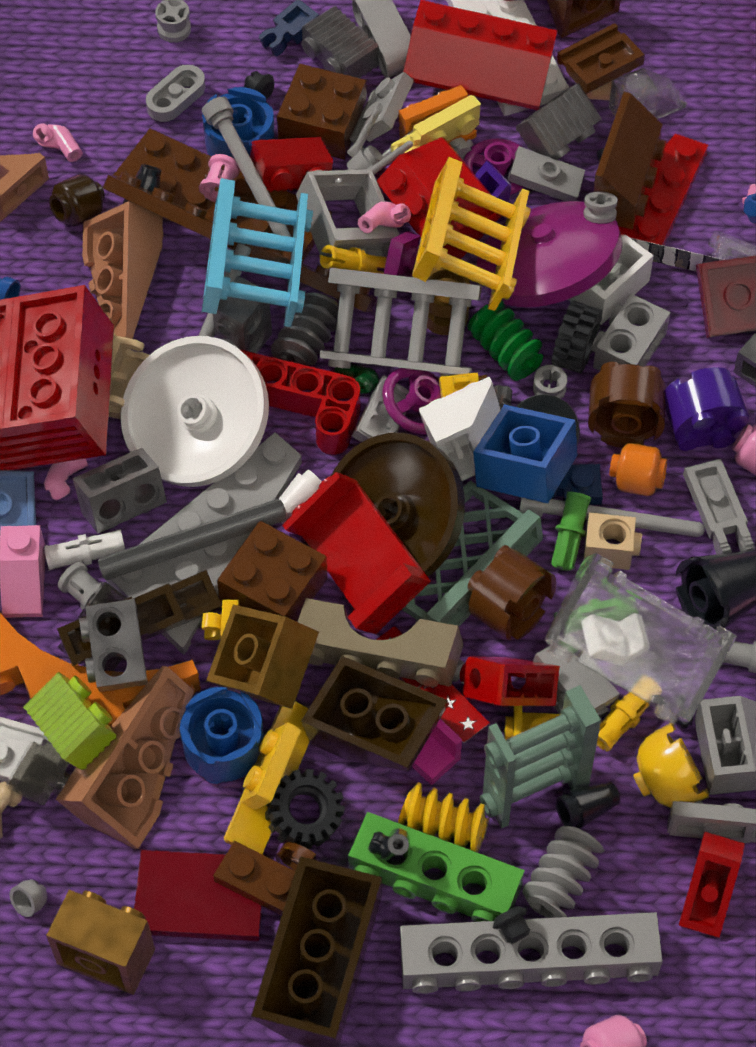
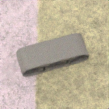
[352,0,411,78]

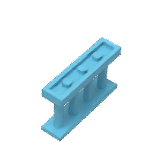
[201,178,313,327]

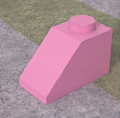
[0,525,46,618]

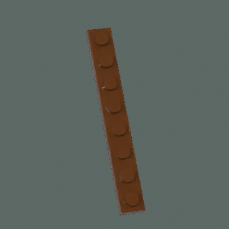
[103,172,377,312]

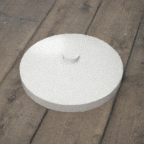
[121,336,269,487]

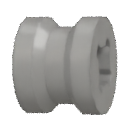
[155,0,191,42]

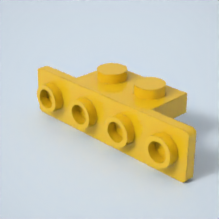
[224,701,309,854]

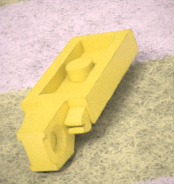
[391,95,481,153]

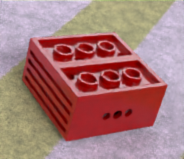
[0,285,114,470]

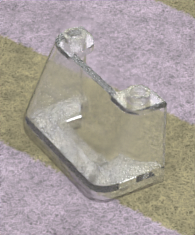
[544,553,737,725]

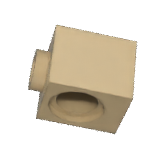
[583,513,642,570]

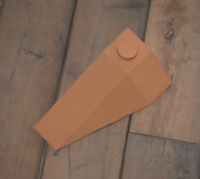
[82,201,163,339]
[55,666,194,849]

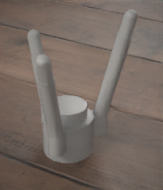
[347,108,413,176]

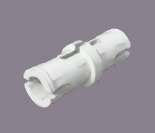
[44,529,125,571]

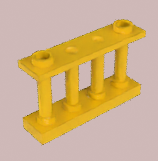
[412,157,531,311]

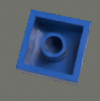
[473,404,578,503]

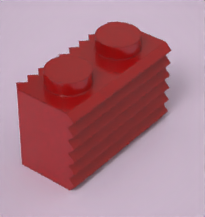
[250,137,333,192]

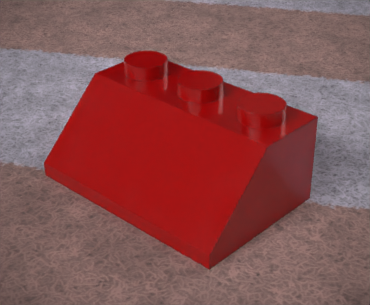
[376,137,501,259]

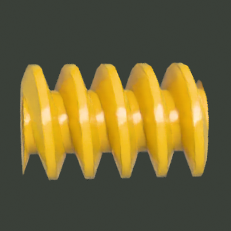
[398,782,489,853]

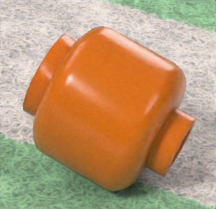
[609,443,668,496]

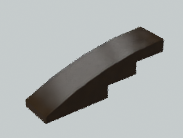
[57,570,222,666]

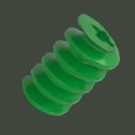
[467,300,543,381]

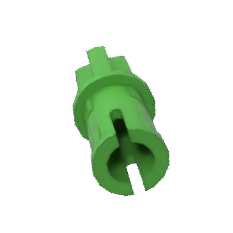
[552,492,591,571]

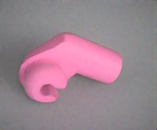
[33,123,83,162]

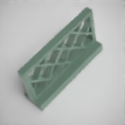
[402,480,543,626]

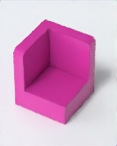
[412,719,462,785]

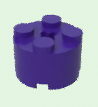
[664,367,749,451]

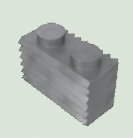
[301,6,378,78]
[516,83,602,160]

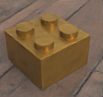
[206,604,319,709]
[46,889,155,995]

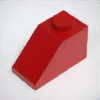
[678,831,745,938]

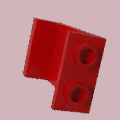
[282,472,431,634]

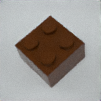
[277,63,367,160]
[217,521,328,622]

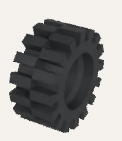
[551,300,603,374]
[265,769,345,849]

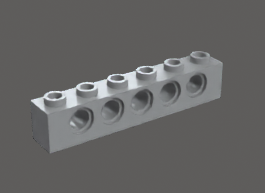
[400,912,662,994]

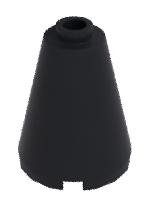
[676,550,756,635]

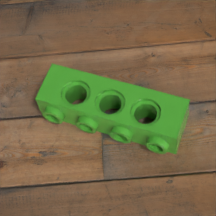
[348,812,524,922]

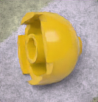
[633,723,709,808]

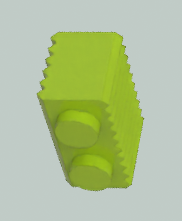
[23,672,117,770]

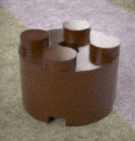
[588,362,666,448]
[467,545,557,641]

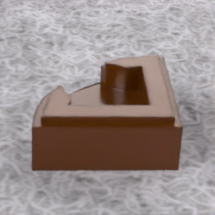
[275,842,317,871]

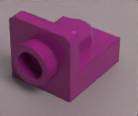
[384,231,421,293]

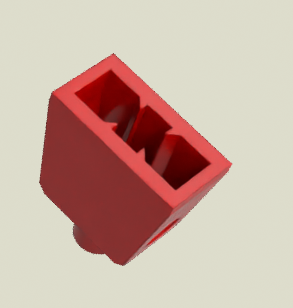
[459,656,560,706]

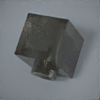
[5,739,71,806]

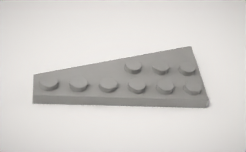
[106,432,302,655]

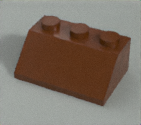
[594,92,667,230]

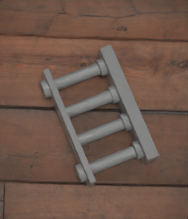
[319,268,482,377]

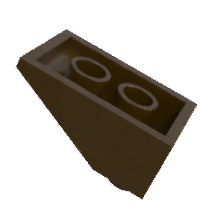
[301,656,449,772]

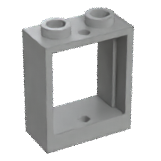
[296,169,399,258]

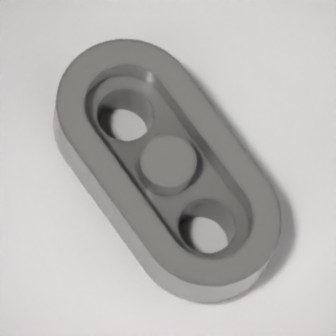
[146,65,205,122]

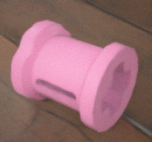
[199,154,240,202]

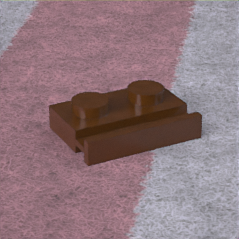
[557,23,645,94]

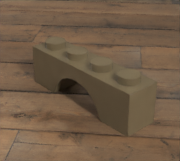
[298,598,463,687]

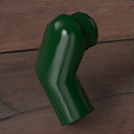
[334,362,379,394]

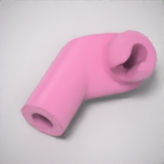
[358,202,411,233]
[44,459,88,500]

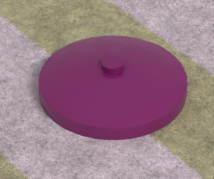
[477,201,622,307]

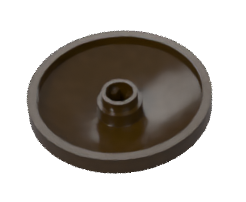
[331,432,465,576]

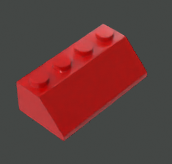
[403,0,558,110]

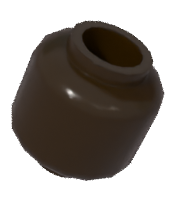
[49,174,105,227]

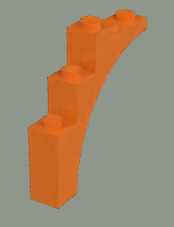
[0,613,201,727]

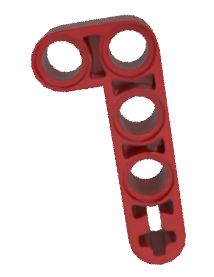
[239,349,361,455]

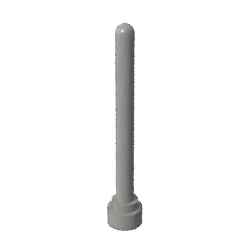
[201,97,292,237]
[519,497,705,537]

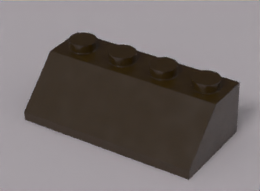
[251,856,382,1047]

